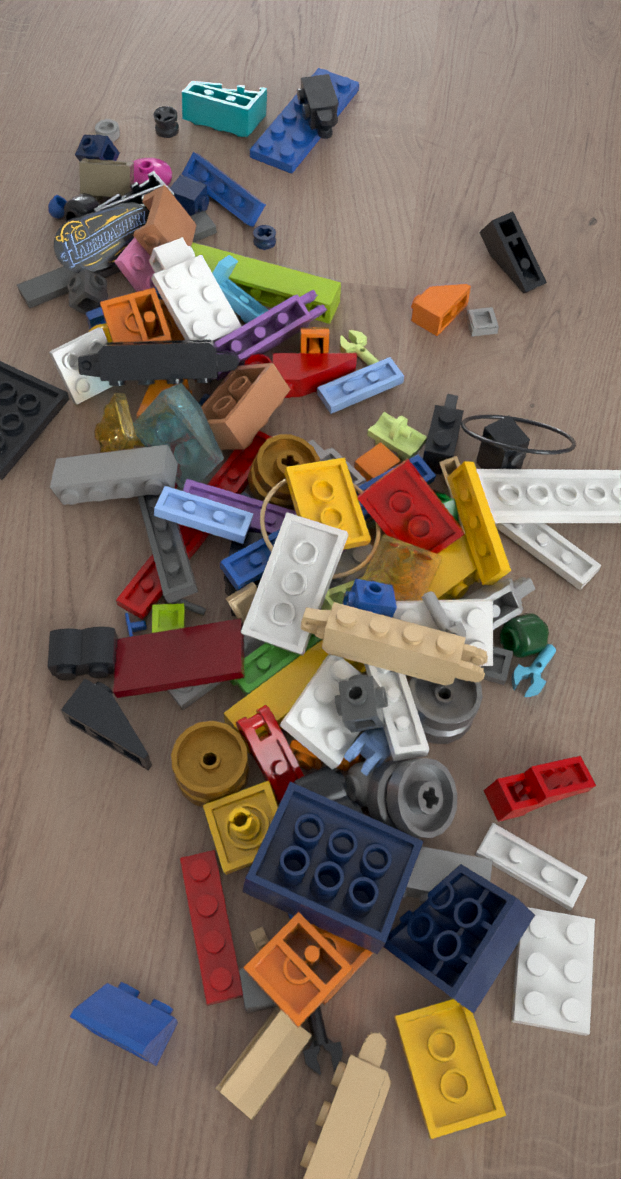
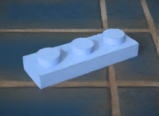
[317,357,404,414]
[154,486,253,544]

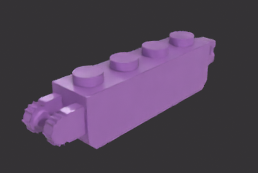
[194,290,327,381]

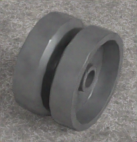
[409,677,483,744]
[366,758,458,838]

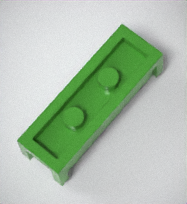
[229,634,322,697]

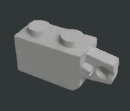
[461,577,535,630]

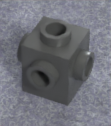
[67,268,108,315]
[335,674,388,733]

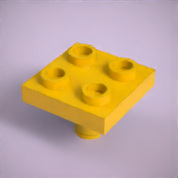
[203,780,278,875]

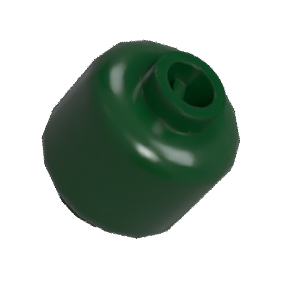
[500,613,549,658]

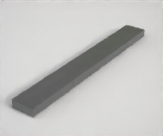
[17,211,217,308]

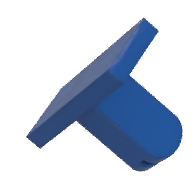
[125,613,147,637]

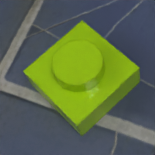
[152,603,185,633]

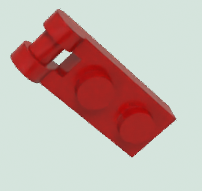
[236,705,304,805]

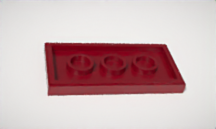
[113,618,244,698]

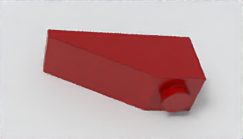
[273,353,357,398]

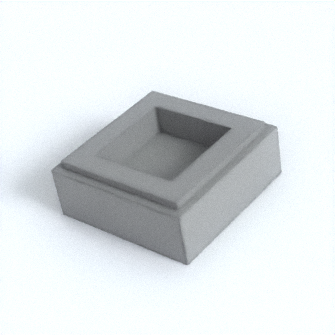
[465,307,499,337]

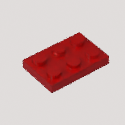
[357,458,464,570]

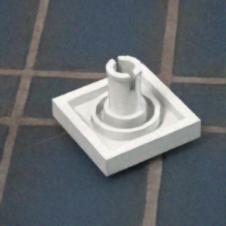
[49,327,112,405]

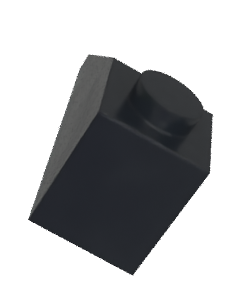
[479,211,547,294]
[61,679,152,771]

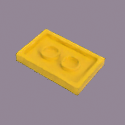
[284,457,371,550]
[394,999,506,1140]

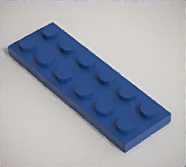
[250,68,359,174]

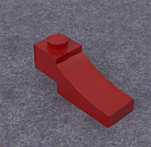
[483,755,596,822]

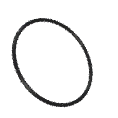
[461,415,576,455]

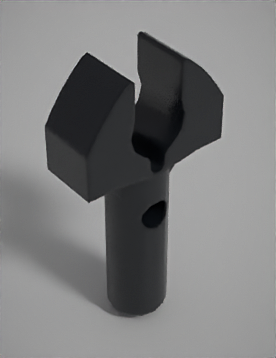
[303,1005,343,1076]

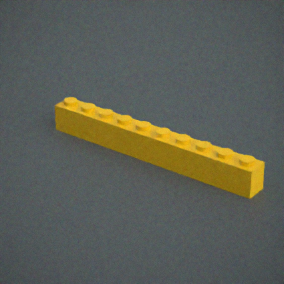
[223,534,481,754]

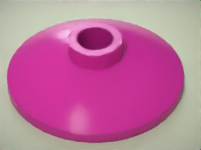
[133,158,172,186]

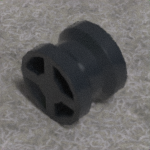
[153,106,179,138]

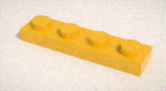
[447,461,511,585]

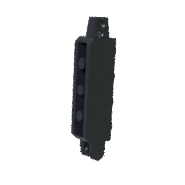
[78,339,240,386]

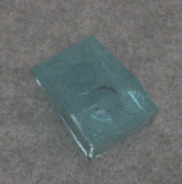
[130,383,224,491]

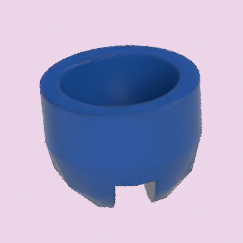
[48,195,67,219]

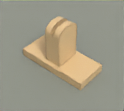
[249,926,269,952]

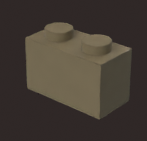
[79,158,134,200]

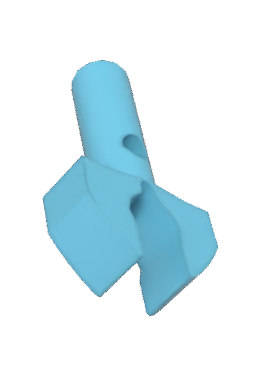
[512,644,556,697]

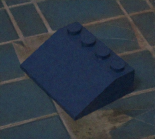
[242,782,424,954]

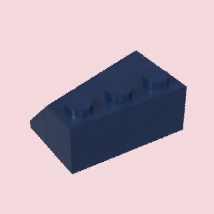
[383,864,535,1013]

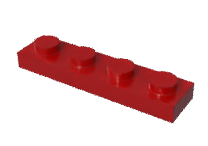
[180,850,243,1006]

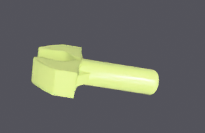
[340,330,379,366]

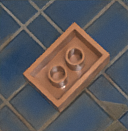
[188,363,290,450]

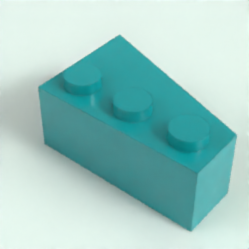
[182,81,267,137]

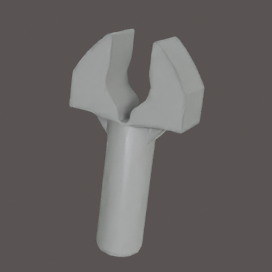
[422,591,466,639]

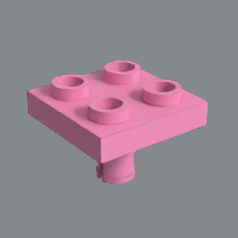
[114,237,155,292]

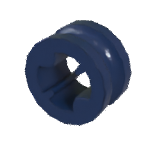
[253,225,276,250]

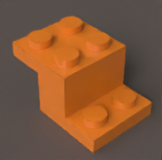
[100,287,185,342]
[243,912,373,1028]

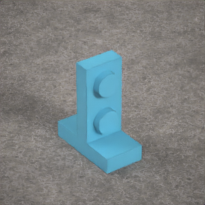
[212,255,269,323]

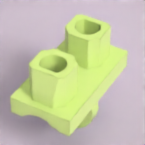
[367,412,427,461]

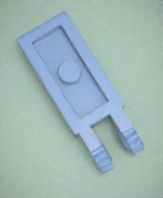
[344,727,391,776]

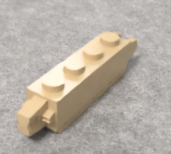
[301,602,488,686]
[300,1032,391,1179]

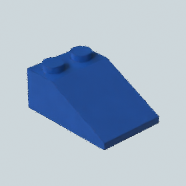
[70,982,178,1067]

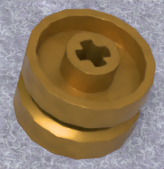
[248,434,320,510]
[171,721,250,807]

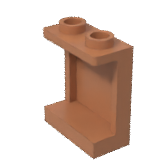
[133,185,197,256]

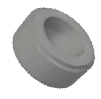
[95,119,120,142]

